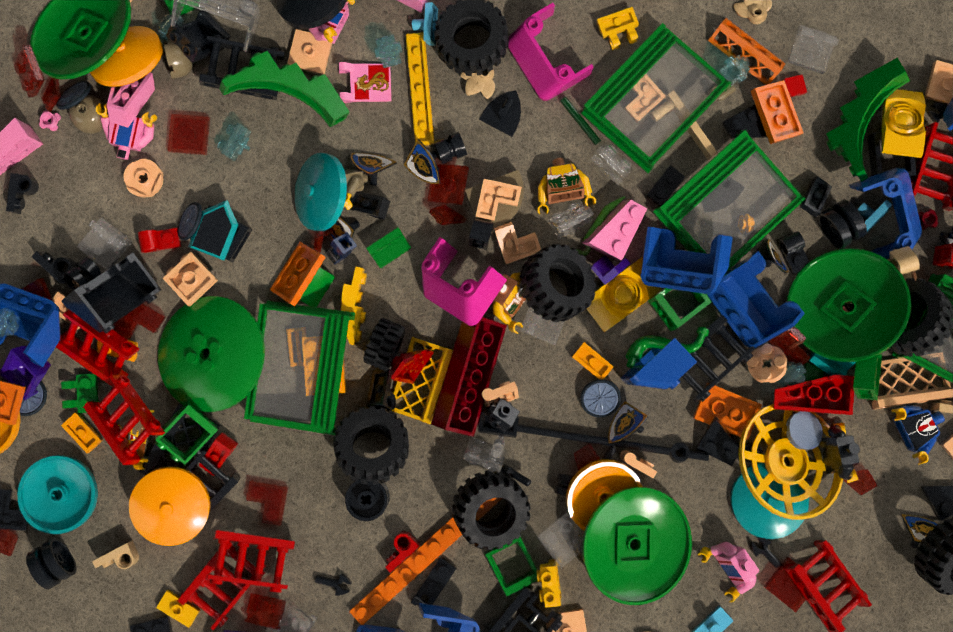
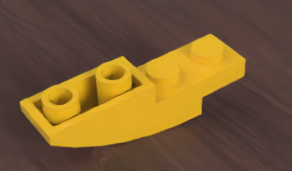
[341,267,367,346]

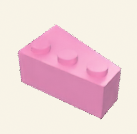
[107,72,155,128]
[0,118,43,175]
[582,200,647,260]

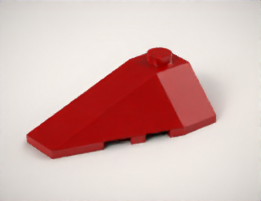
[390,349,434,384]
[773,374,854,415]

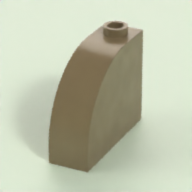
[465,170,524,235]

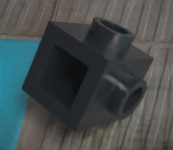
[485,398,520,432]

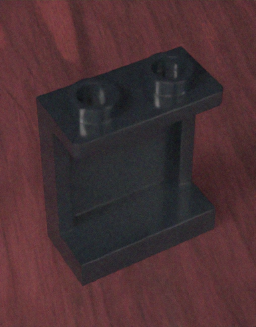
[166,9,230,63]

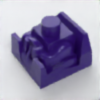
[0,346,51,401]

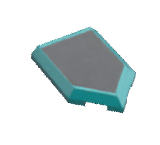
[188,200,239,261]

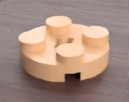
[123,159,164,198]
[747,344,788,383]

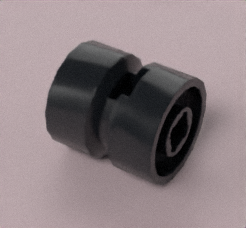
[434,132,467,165]
[63,257,101,290]

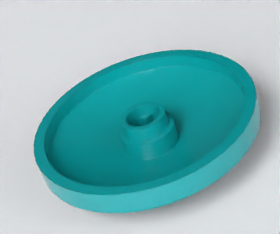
[295,153,347,231]
[17,455,98,534]
[731,462,809,539]

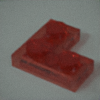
[113,303,166,340]
[768,327,810,368]
[246,481,288,526]

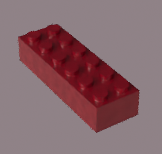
[431,317,507,437]

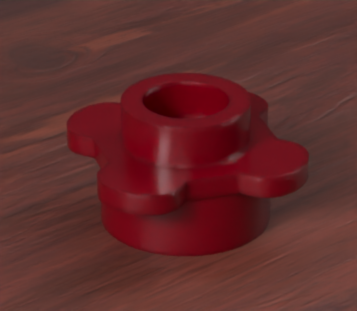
[918,209,938,230]

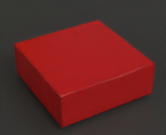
[783,74,807,97]

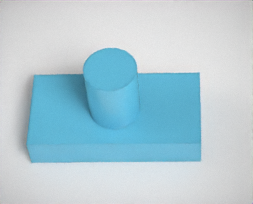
[412,2,438,46]
[857,200,893,237]
[691,606,733,632]

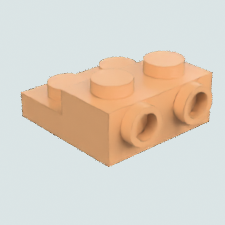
[163,252,218,306]

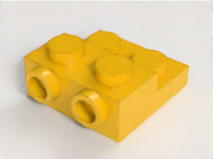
[537,559,562,608]

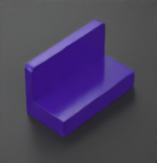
[591,255,631,285]

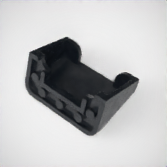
[62,253,161,334]

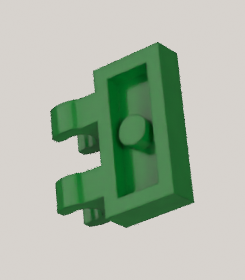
[61,374,99,413]

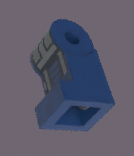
[325,232,357,265]

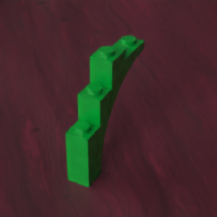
[219,51,349,127]
[826,57,910,182]

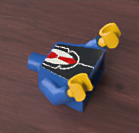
[891,404,945,465]

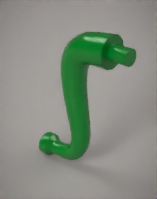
[625,327,709,368]

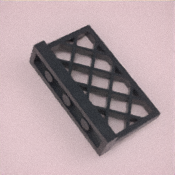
[138,403,221,475]

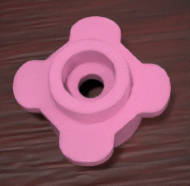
[39,110,61,131]

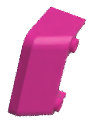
[508,3,594,101]
[421,237,507,326]

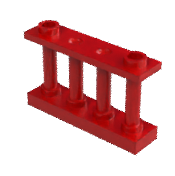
[910,122,953,211]
[56,310,140,387]
[83,374,165,465]
[206,530,295,593]
[784,540,872,632]
[177,541,266,630]

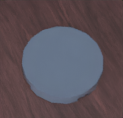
[786,411,823,450]

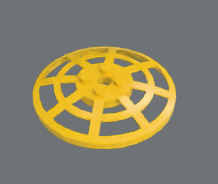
[739,404,843,520]

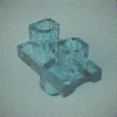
[217,123,251,161]

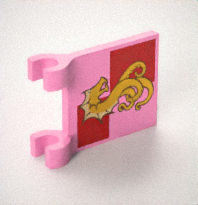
[339,62,391,103]

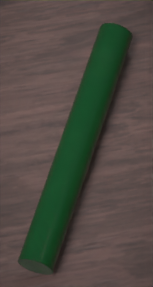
[560,97,601,145]

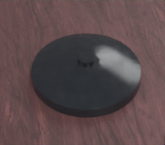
[277,0,347,29]

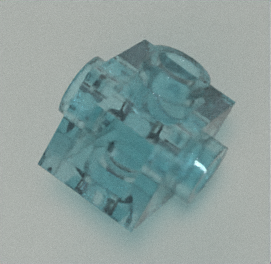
[374,34,403,68]
[720,54,750,85]
[0,308,21,337]

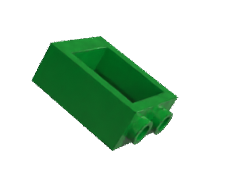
[648,288,711,331]
[853,353,882,400]
[155,401,218,465]
[485,536,538,596]

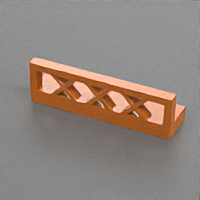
[708,18,786,85]

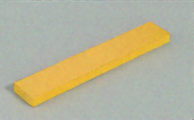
[406,32,434,146]

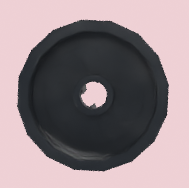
[818,199,867,249]
[345,479,390,521]
[26,537,77,590]

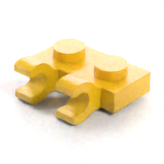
[596,7,639,51]

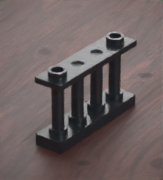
[199,34,285,100]
[682,315,755,403]
[185,447,241,511]

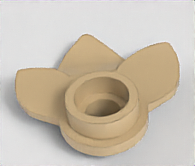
[733,0,772,24]
[461,70,495,99]

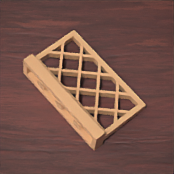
[872,352,953,410]

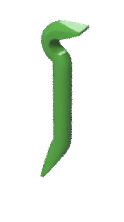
[576,196,625,256]

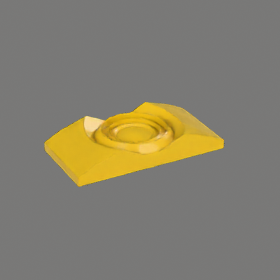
[882,89,926,158]
[587,257,664,332]

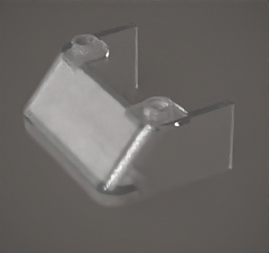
[170,0,260,52]

